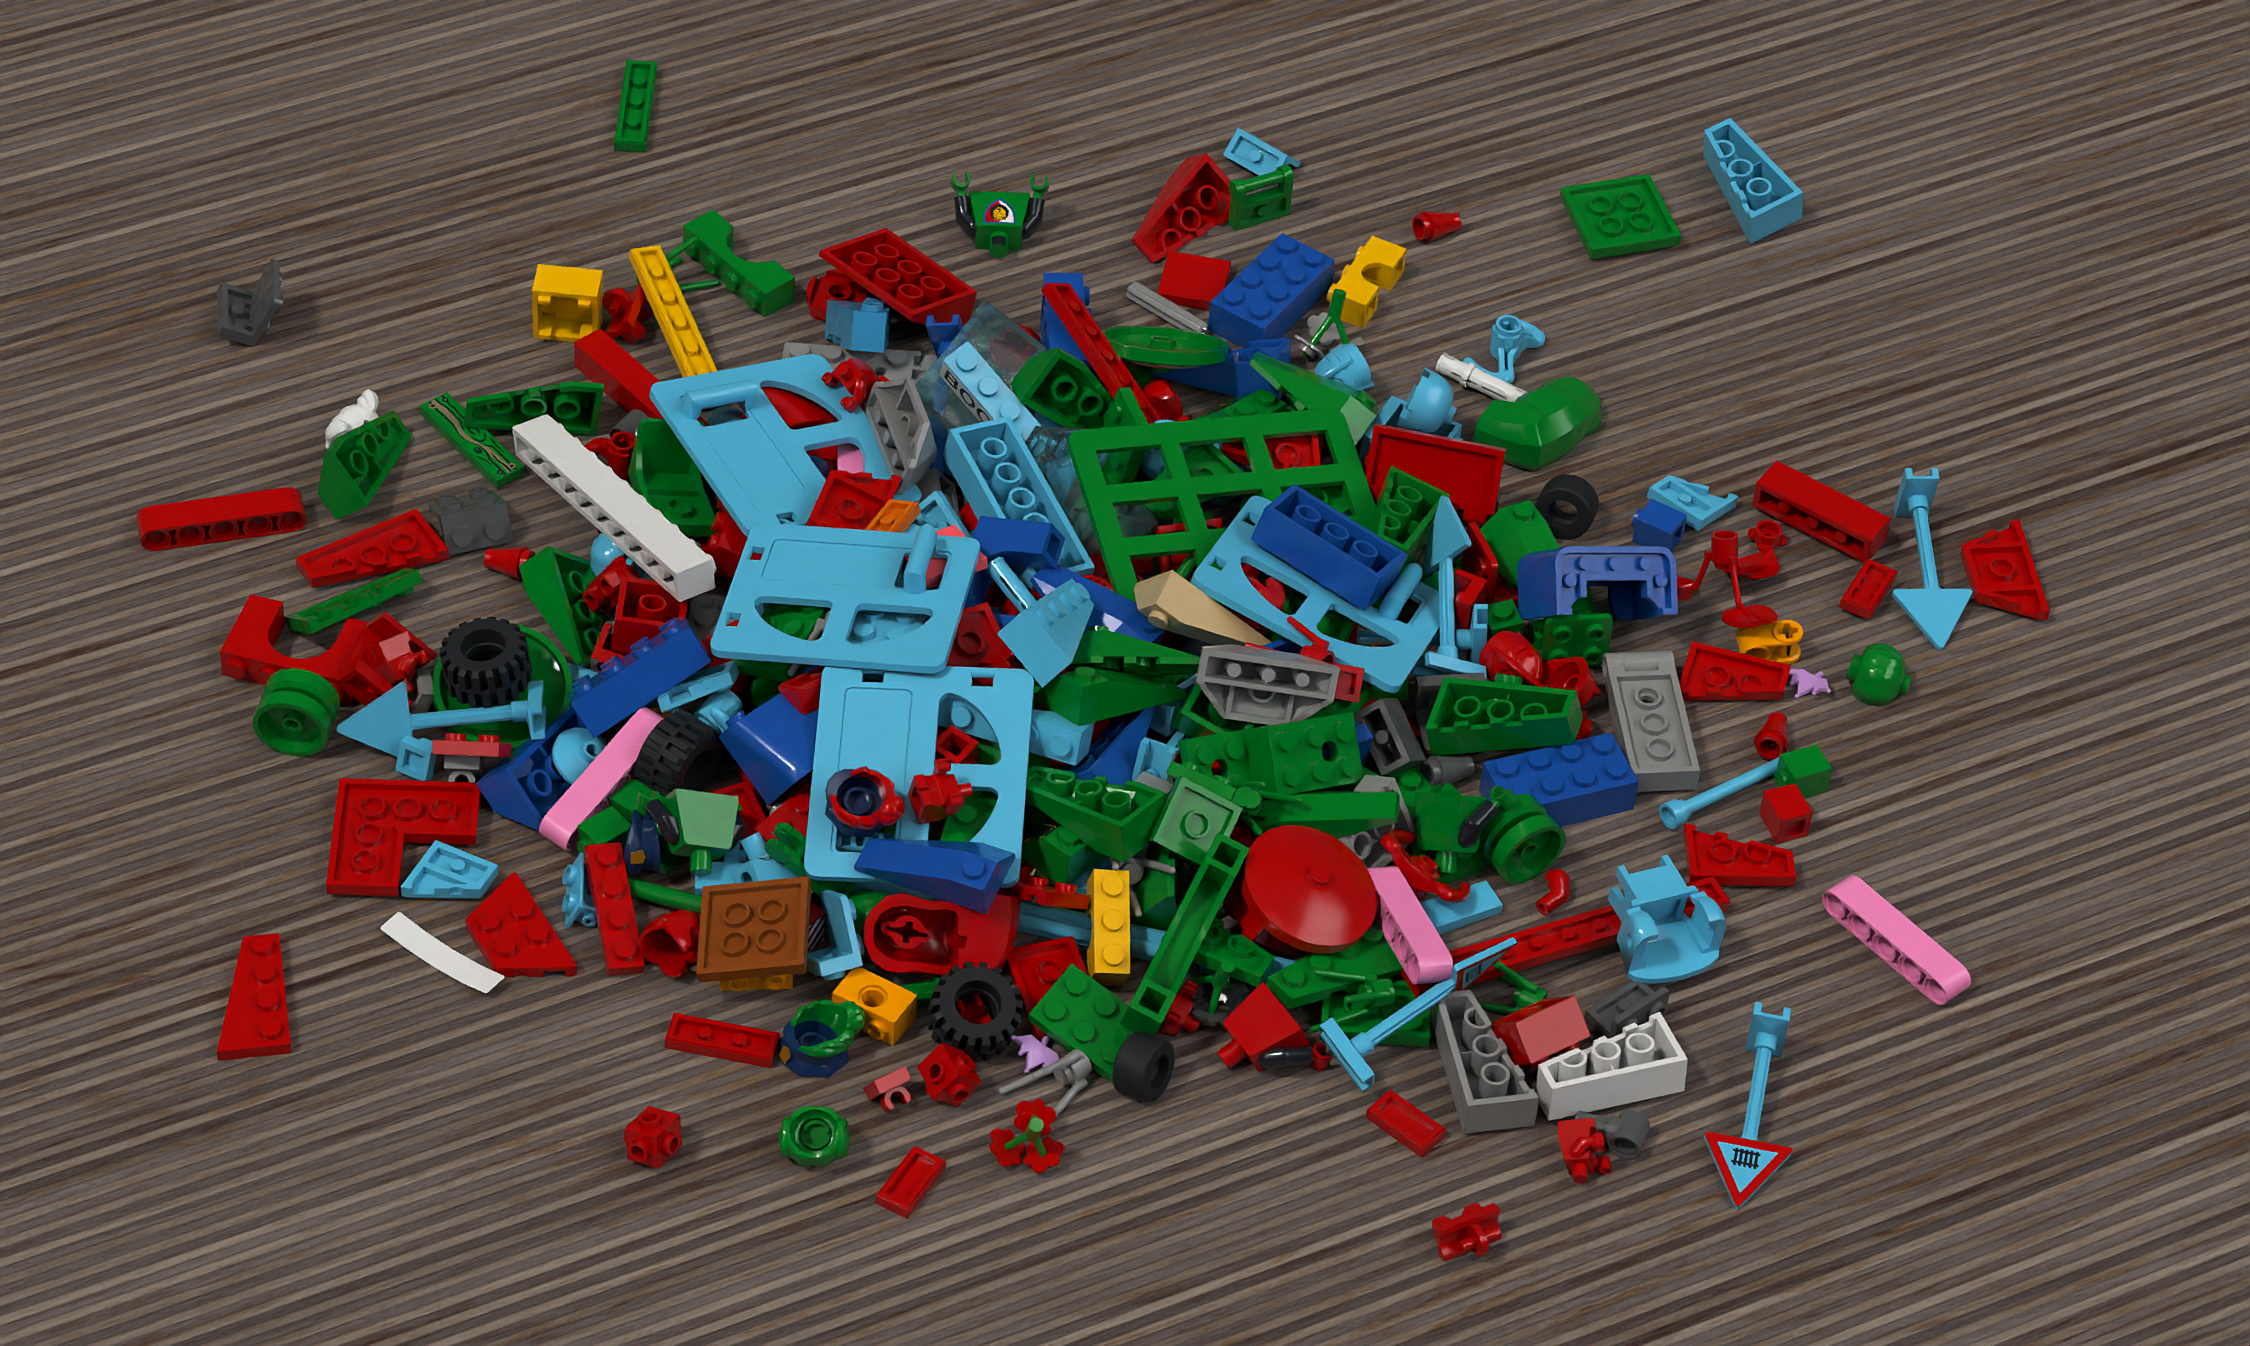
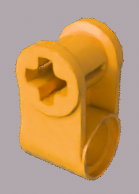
[1735,620,1803,665]

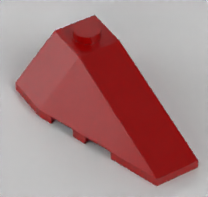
[1131,153,1231,263]

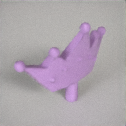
[1789,669,1831,699]
[1011,1035,1059,1074]

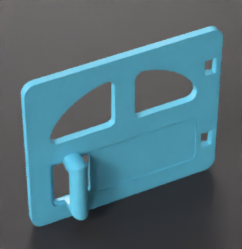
[649,354,922,537]
[1191,496,1440,693]
[710,523,980,674]
[804,666,1034,888]

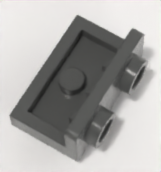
[1584,981,1670,1039]

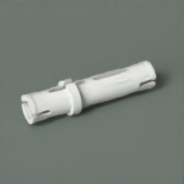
[1435,353,1528,402]

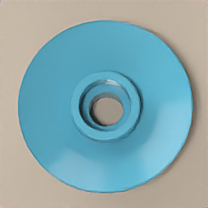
[552,728,608,785]

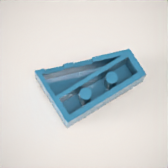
[825,297,892,353]

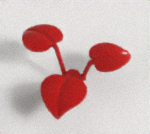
[1677,530,1780,628]

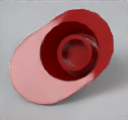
[1540,657,1600,708]

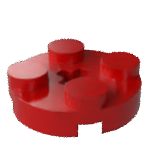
[806,269,871,321]

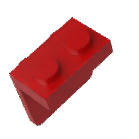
[1460,522,1518,608]

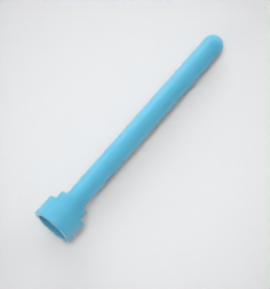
[1659,757,1779,830]

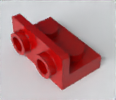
[1454,569,1487,632]

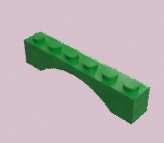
[1120,832,1250,1035]

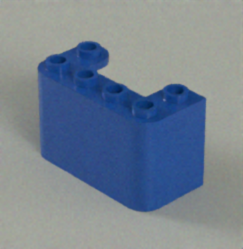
[1517,546,1678,620]

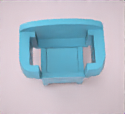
[1608,854,1726,984]

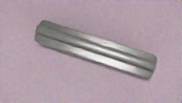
[1126,282,1209,334]

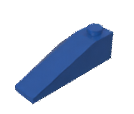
[1059,706,1156,786]
[854,838,1016,914]

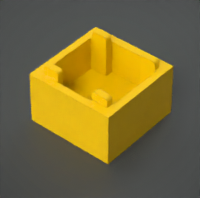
[532,264,604,342]

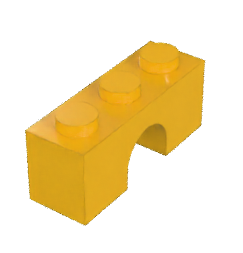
[1327,236,1407,329]
[1086,869,1130,987]

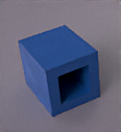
[1631,499,1687,552]

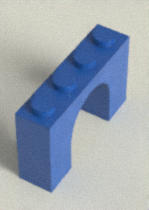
[963,516,1065,662]

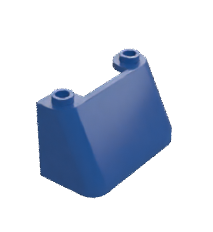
[719,665,819,805]

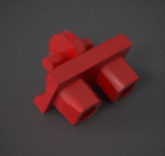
[602,283,653,344]
[582,555,640,614]
[1432,1202,1502,1261]

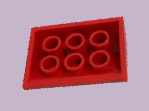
[819,228,977,326]

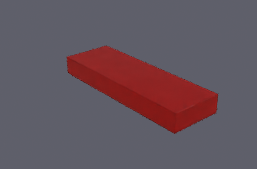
[665,1013,780,1068]

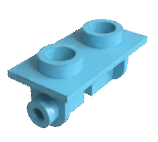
[562,852,597,929]

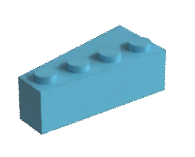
[1703,118,1803,244]
[997,579,1094,688]

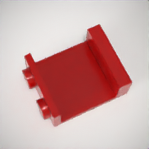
[336,611,437,709]

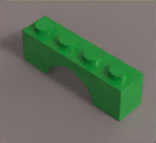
[682,209,795,318]

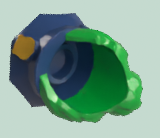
[624,810,679,876]
[779,1000,865,1077]

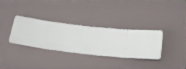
[381,912,504,993]

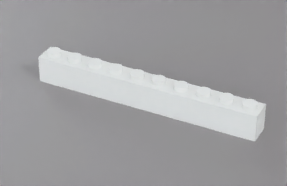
[512,414,716,602]

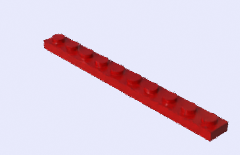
[1401,876,1730,998]

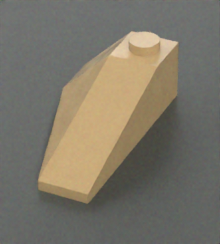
[1134,570,1271,646]

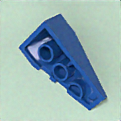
[1150,338,1291,399]
[1030,564,1166,644]
[476,705,587,831]

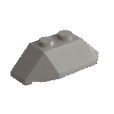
[863,379,937,494]
[1196,644,1340,725]

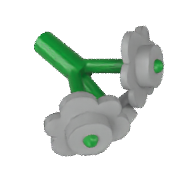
[1294,289,1364,359]

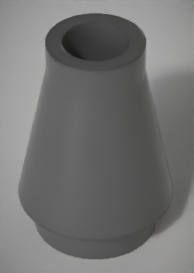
[1421,756,1475,787]

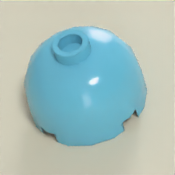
[1396,367,1456,434]

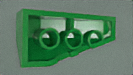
[1249,352,1379,446]
[464,381,604,436]
[1034,667,1186,726]
[1026,766,1167,863]
[1251,791,1400,839]

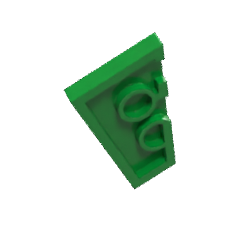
[1136,444,1243,525]
[1161,916,1274,987]

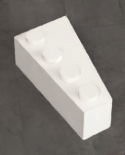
[1536,1012,1688,1121]

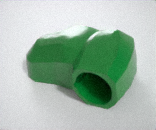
[1473,377,1602,472]

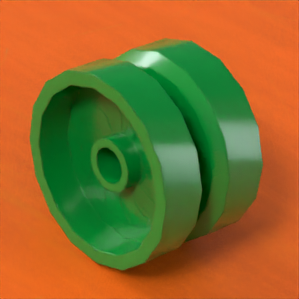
[252,668,340,757]
[1478,794,1566,884]

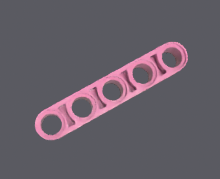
[539,707,664,852]
[1367,866,1453,984]
[1822,875,1971,1005]

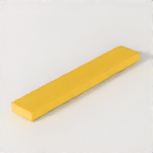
[628,245,717,378]

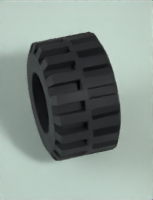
[440,617,532,708]
[634,710,723,797]
[927,962,1023,1062]

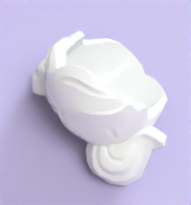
[325,389,379,449]

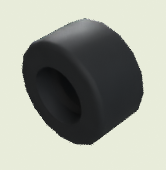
[1535,474,1599,540]
[1112,1031,1175,1102]

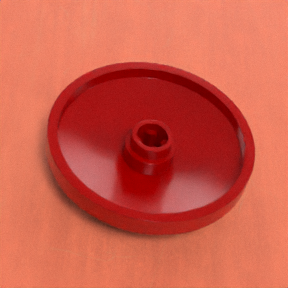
[1239,825,1377,954]

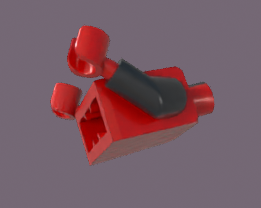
[1216,982,1332,1072]

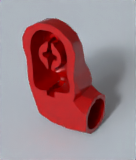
[863,893,1021,978]

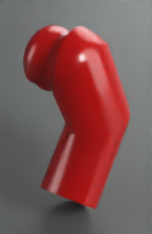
[1536,869,1570,916]

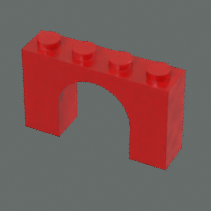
[220,594,368,707]

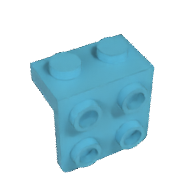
[806,890,864,980]

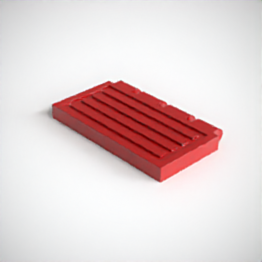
[1365,423,1506,526]

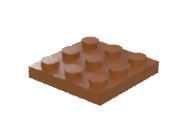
[696,876,812,983]

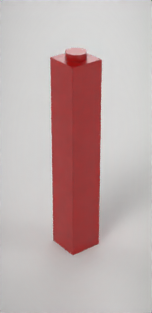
[574,329,711,473]

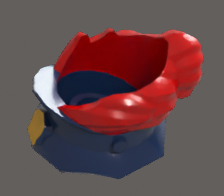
[825,766,905,838]

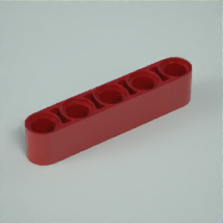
[136,487,307,551]

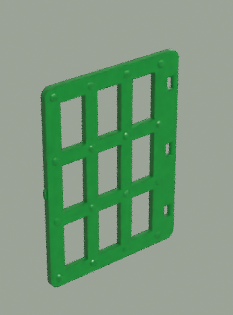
[1067,408,1390,631]

